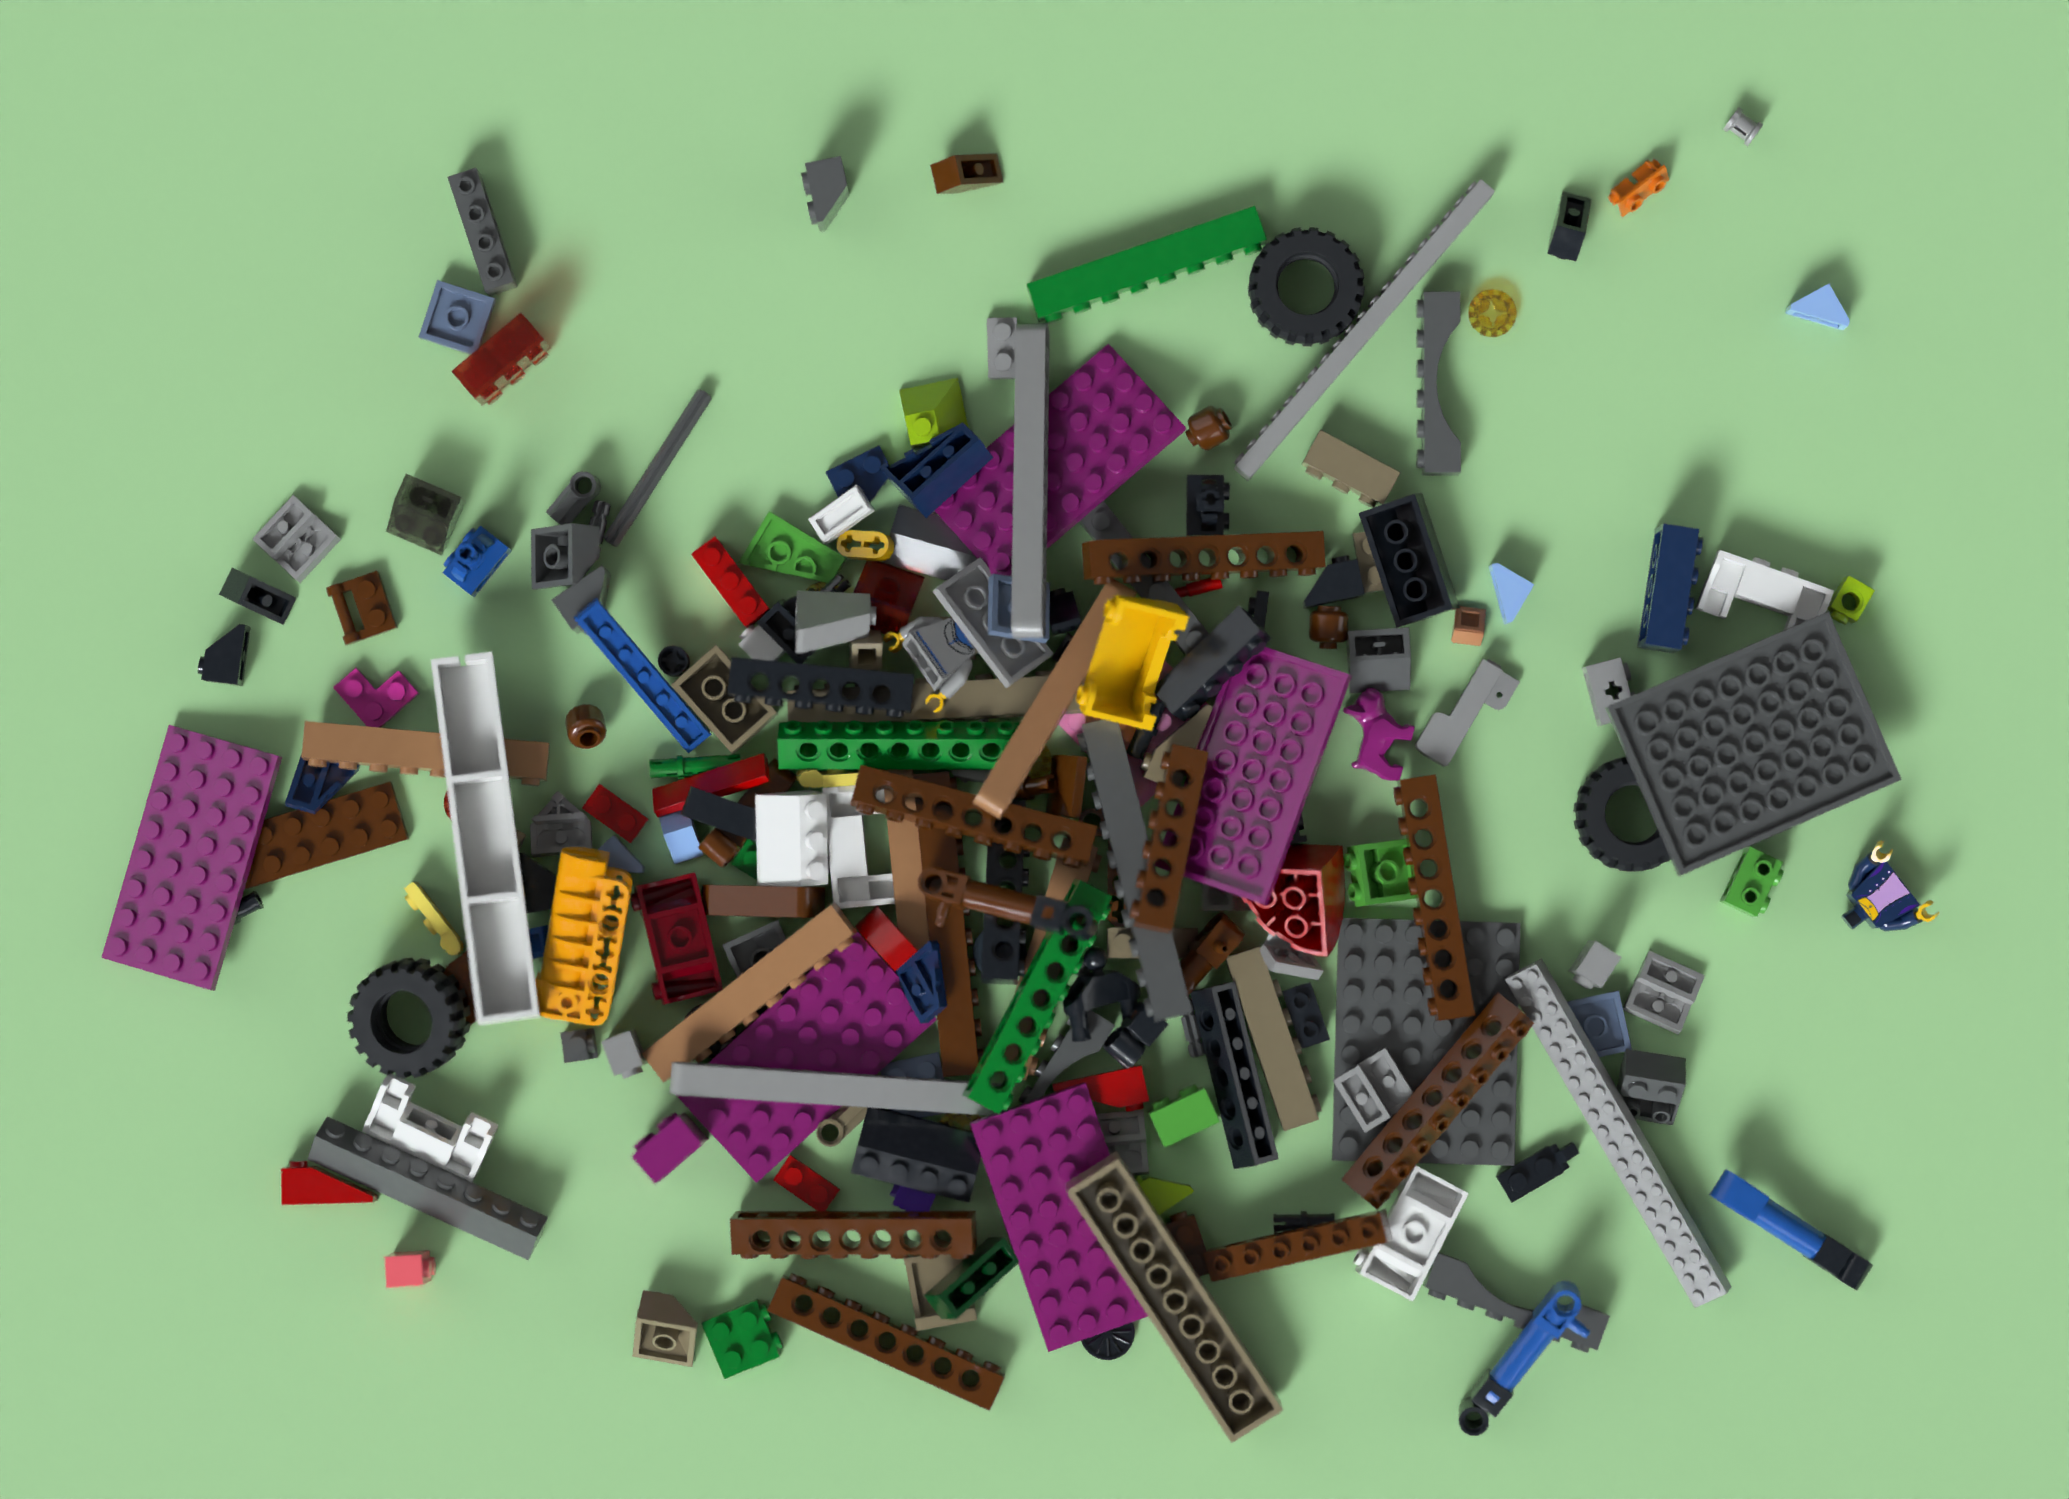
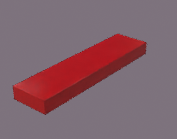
[652,753,770,818]

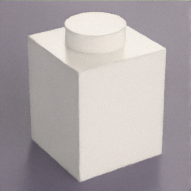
[738,624,785,661]

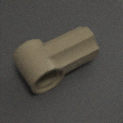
[816,1106,867,1147]

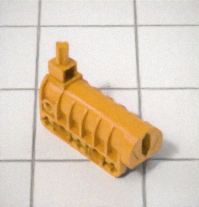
[535,847,633,1026]

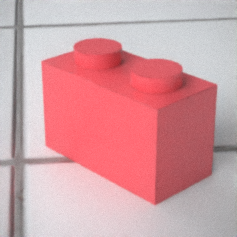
[385,1250,436,1288]

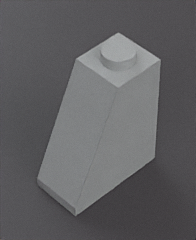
[795,591,876,653]

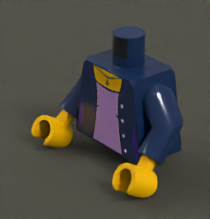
[1841,840,1939,932]

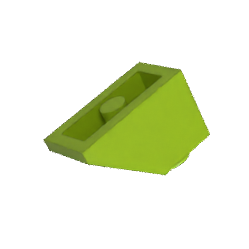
[1135,1176,1194,1215]

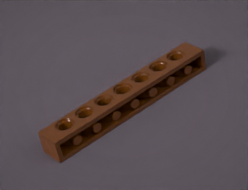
[1082,531,1326,585]
[851,765,1097,869]
[1393,774,1475,1021]
[1341,993,1535,1210]
[730,1211,977,1259]
[767,1273,1005,1411]

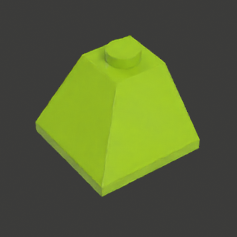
[899,378,969,449]

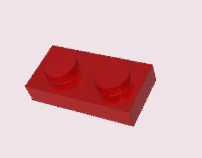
[582,784,649,844]
[773,1155,840,1211]

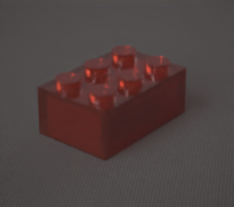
[451,312,551,406]

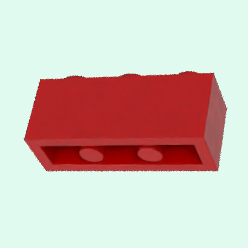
[691,536,770,628]

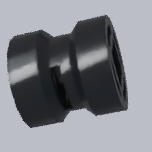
[658,645,690,677]

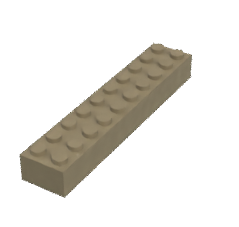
[1066,1151,1283,1443]

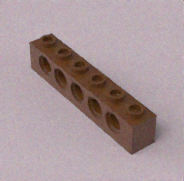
[1129,744,1209,934]
[1204,1208,1393,1282]

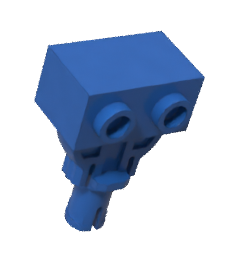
[442,525,512,597]

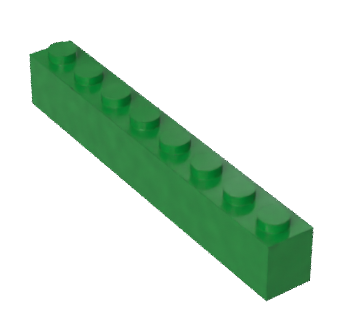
[1027,206,1267,324]

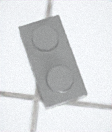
[987,317,1017,380]

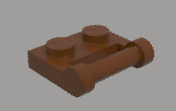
[326,571,398,646]

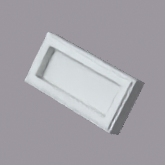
[808,485,875,545]

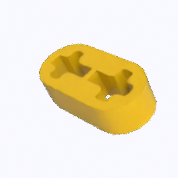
[836,530,894,561]

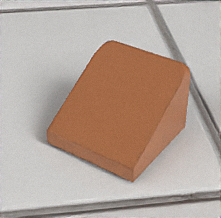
[1451,606,1486,646]

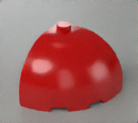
[1242,844,1345,957]

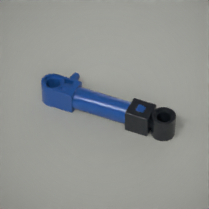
[1709,1169,1873,1291]
[1459,1281,1590,1436]

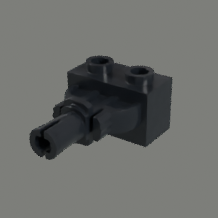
[1186,475,1230,536]
[757,572,852,664]

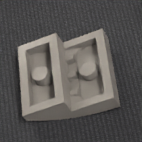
[253,495,341,583]
[1623,951,1705,1034]
[1333,1047,1414,1132]
[1096,1110,1149,1176]

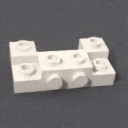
[1695,550,1834,631]
[822,785,895,909]
[362,1073,498,1182]

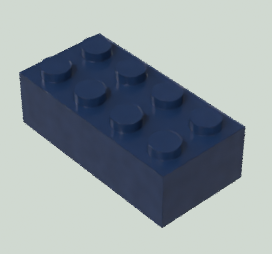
[1637,523,1703,653]

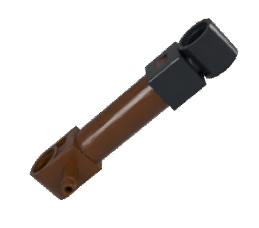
[918,867,1098,941]
[1103,912,1245,1069]

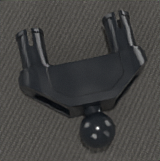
[1063,947,1141,1042]

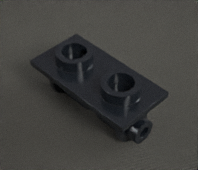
[1282,982,1330,1049]

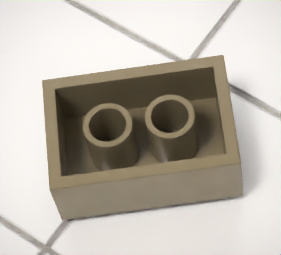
[671,645,779,754]

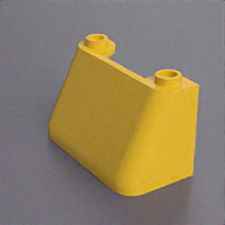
[1076,595,1189,731]

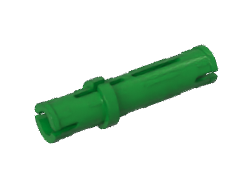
[649,753,741,779]

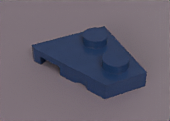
[826,445,889,503]
[285,753,360,814]
[894,940,947,1024]

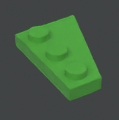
[738,511,847,583]

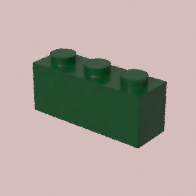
[924,1237,1019,1319]

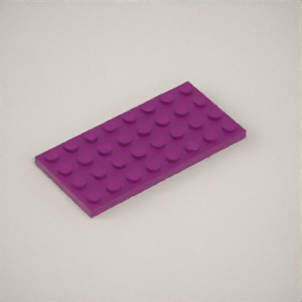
[935,343,1186,577]
[1155,647,1352,906]
[101,725,282,991]
[675,932,937,1183]
[970,1082,1148,1352]

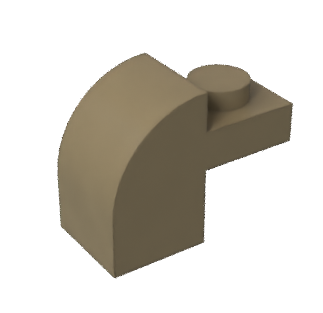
[848,629,882,684]

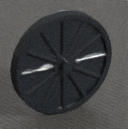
[1081,1322,1135,1360]

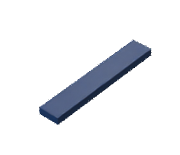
[573,597,712,754]

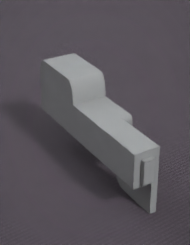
[1415,659,1520,767]

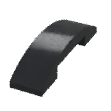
[680,786,756,842]

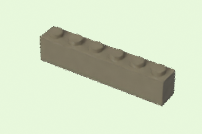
[1225,946,1322,1131]

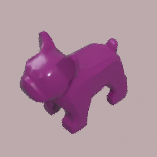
[1343,688,1415,781]

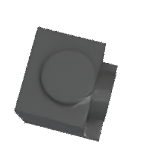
[560,1028,598,1063]

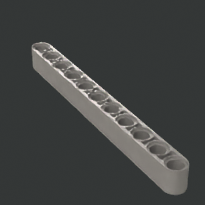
[1011,323,1050,639]
[669,1062,1001,1115]

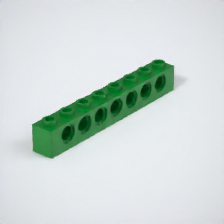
[777,720,1021,769]
[962,879,1112,1114]

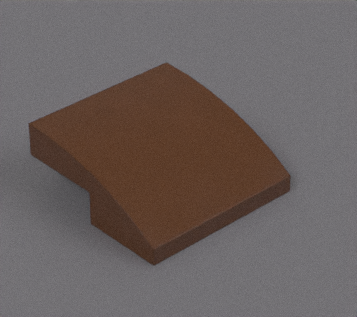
[1046,755,1087,818]

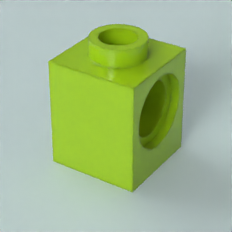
[1827,575,1875,625]

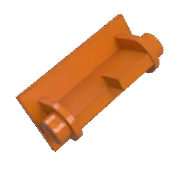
[1607,159,1669,217]

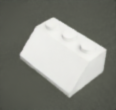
[755,790,828,887]

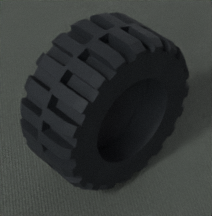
[1248,227,1365,347]
[1573,757,1671,872]
[347,957,471,1078]

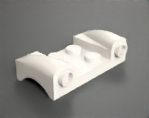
[1353,1165,1469,1302]

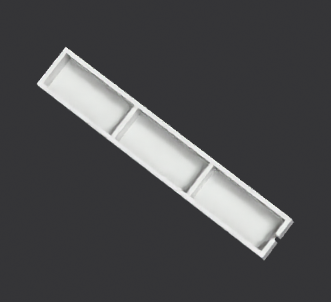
[431,652,540,1026]

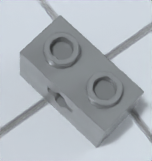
[1582,657,1635,726]
[1569,940,1621,989]
[601,1029,648,1079]

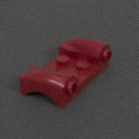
[630,872,723,1005]

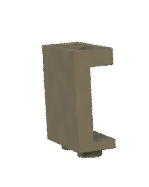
[904,1255,977,1331]

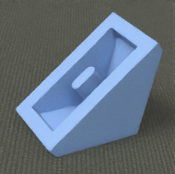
[1785,284,1850,330]
[1489,563,1534,625]
[659,810,704,864]

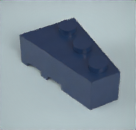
[879,423,993,518]

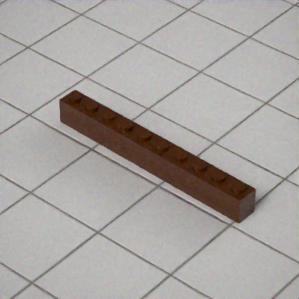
[913,771,984,1077]

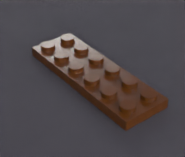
[244,781,409,890]

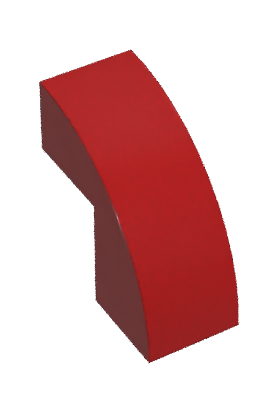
[855,905,918,971]

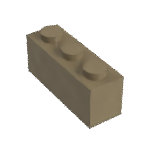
[1302,430,1400,508]

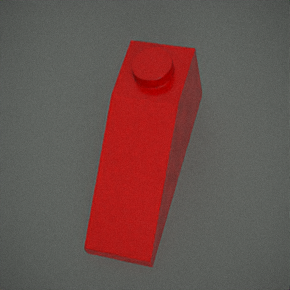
[1052,1065,1149,1112]
[281,1161,378,1205]

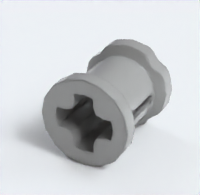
[1723,107,1763,146]

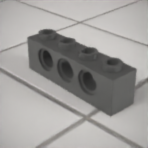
[447,168,518,296]

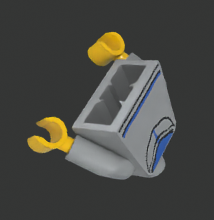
[883,616,976,713]

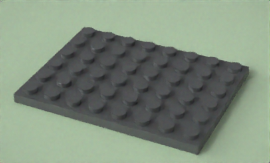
[1605,612,1902,876]
[1332,918,1521,1166]

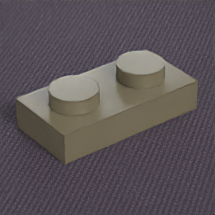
[1352,532,1384,593]

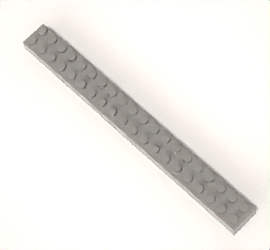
[1234,179,1495,481]
[1505,959,1732,1308]

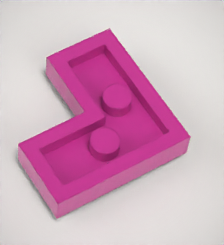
[333,668,420,728]

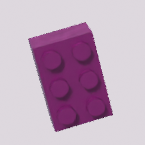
[631,1112,709,1184]

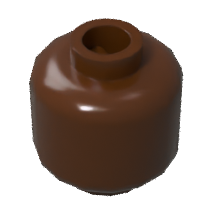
[1185,406,1232,451]
[1309,606,1349,649]
[565,704,607,749]

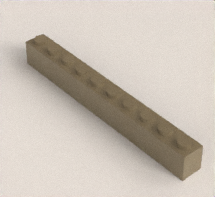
[787,671,1084,722]

